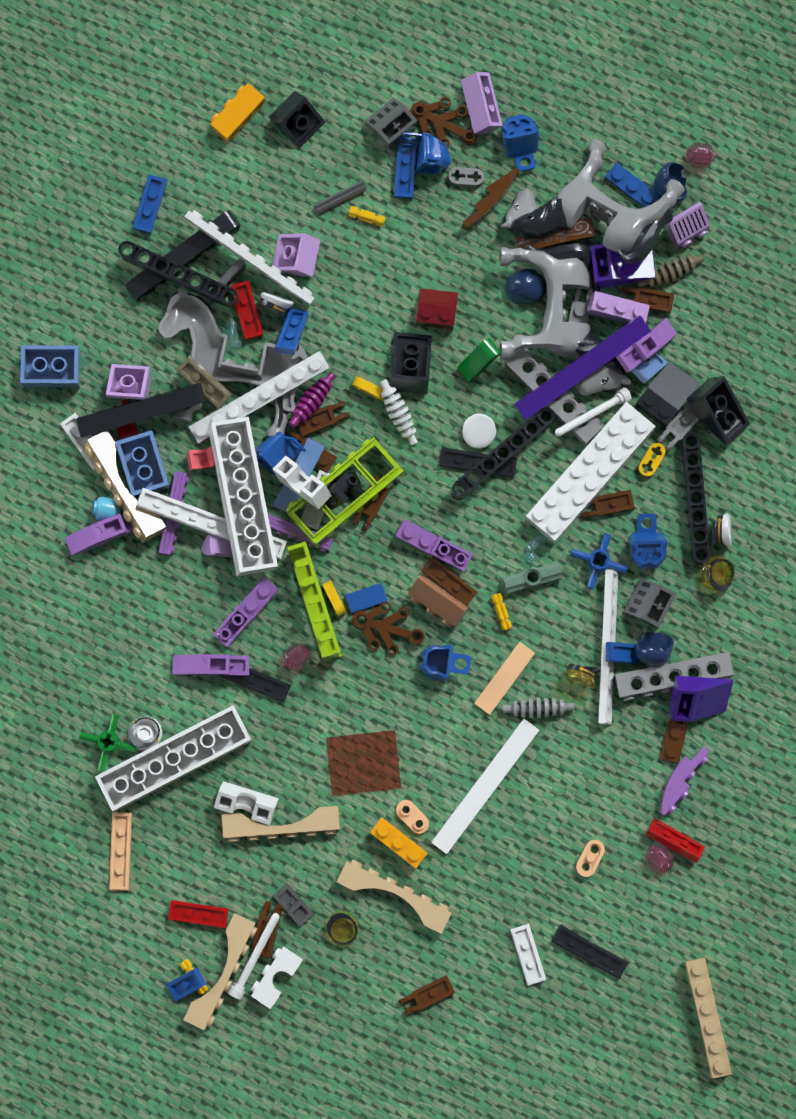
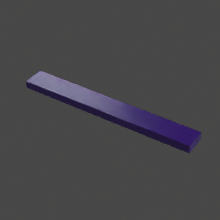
[514,315,651,420]

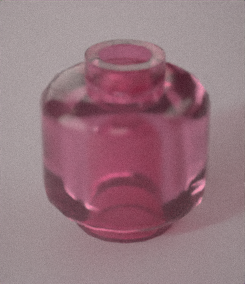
[686,142,715,168]
[283,643,311,671]
[645,844,674,874]

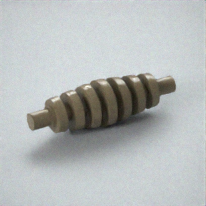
[637,254,704,288]

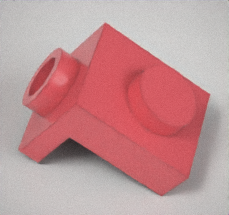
[186,447,215,471]

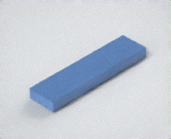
[273,438,326,513]

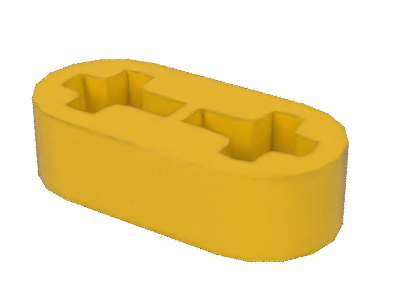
[351,376,385,401]
[638,443,665,477]
[322,580,346,616]

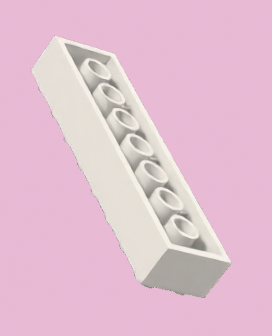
[526,402,655,544]
[208,417,278,576]
[95,705,252,812]

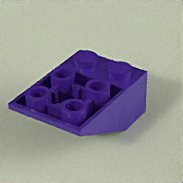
[591,244,656,288]
[669,676,733,722]

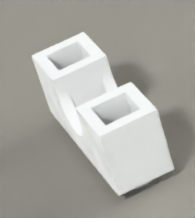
[273,456,331,509]
[214,781,279,825]
[251,947,304,1009]

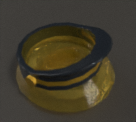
[701,556,735,592]
[563,664,601,689]
[324,911,359,946]

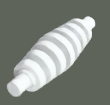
[380,379,418,445]

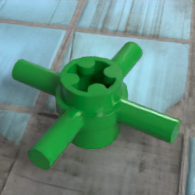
[79,713,137,771]

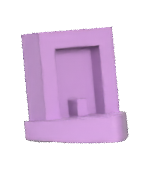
[201,534,232,557]

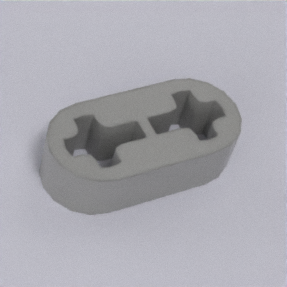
[448,167,484,187]

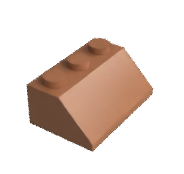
[408,575,469,628]

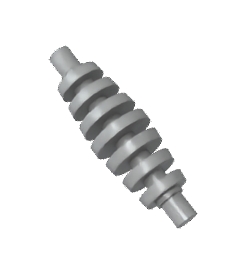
[503,697,574,719]

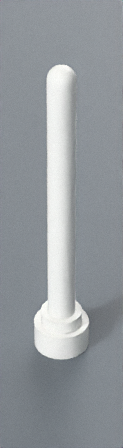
[555,387,631,436]
[227,913,279,1000]

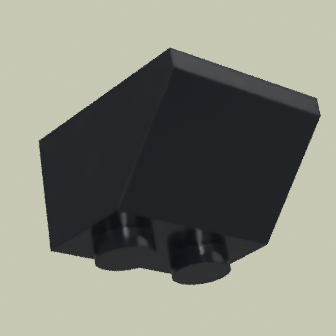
[269,91,325,149]

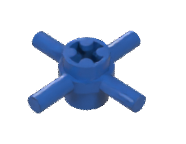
[570,533,628,590]

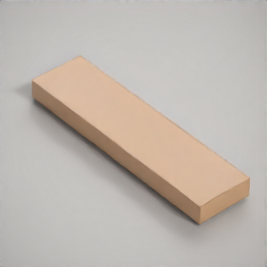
[474,642,535,715]
[109,812,132,891]

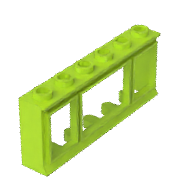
[286,437,405,548]
[287,541,342,662]

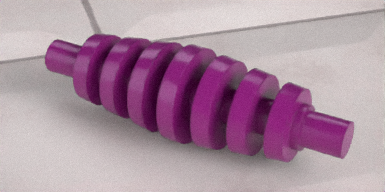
[289,373,335,428]

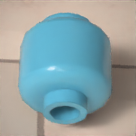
[92,497,121,521]

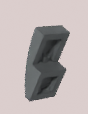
[272,883,314,926]

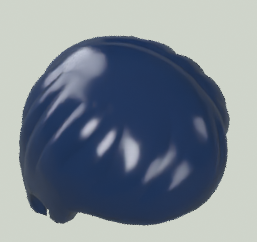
[654,162,687,204]
[505,268,547,304]
[635,632,674,667]

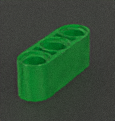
[457,338,501,383]

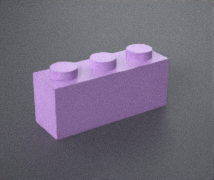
[461,72,503,134]
[586,291,650,324]

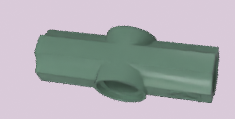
[503,562,563,594]

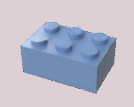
[20,345,81,387]
[115,430,170,499]

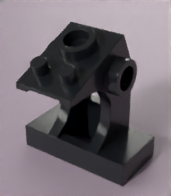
[320,471,365,514]

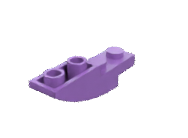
[616,318,677,372]
[65,514,133,556]
[395,519,473,571]
[213,577,279,647]
[172,654,250,676]
[660,747,709,816]

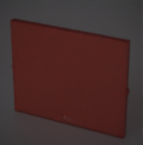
[326,730,401,795]

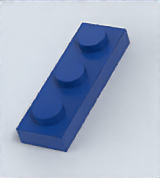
[394,141,417,199]
[605,162,661,207]
[133,174,168,234]
[276,308,308,355]

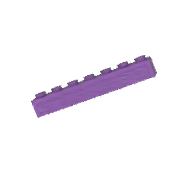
[159,471,189,556]
[268,514,333,552]

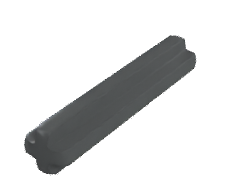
[314,181,367,214]

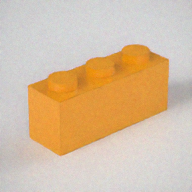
[210,83,266,143]
[370,817,428,869]

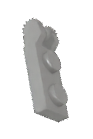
[568,289,593,324]
[657,403,700,451]

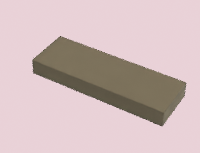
[177,356,232,409]

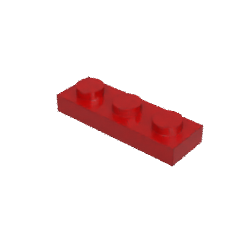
[231,280,264,340]
[645,818,705,863]
[168,900,229,928]

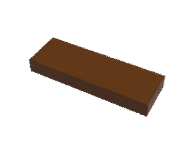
[421,557,478,606]

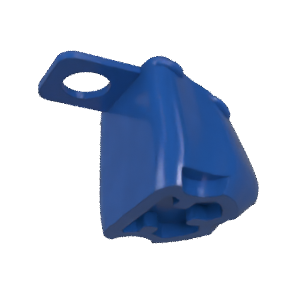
[501,114,539,172]
[400,132,451,174]
[255,432,306,475]
[629,513,668,569]
[419,644,471,682]

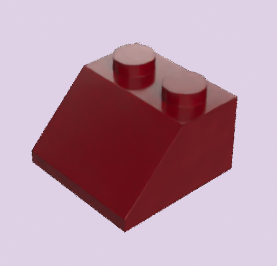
[416,288,458,330]

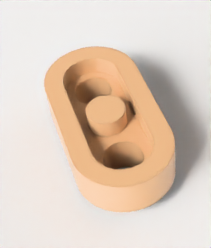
[396,800,429,834]
[576,840,605,877]

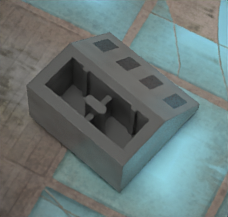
[365,98,418,150]
[624,578,677,630]

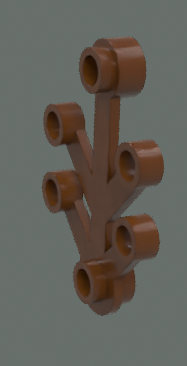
[411,97,477,149]
[352,601,425,655]

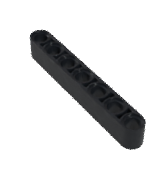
[125,210,241,302]
[118,241,240,309]
[75,383,206,437]
[450,407,555,500]
[681,432,710,565]

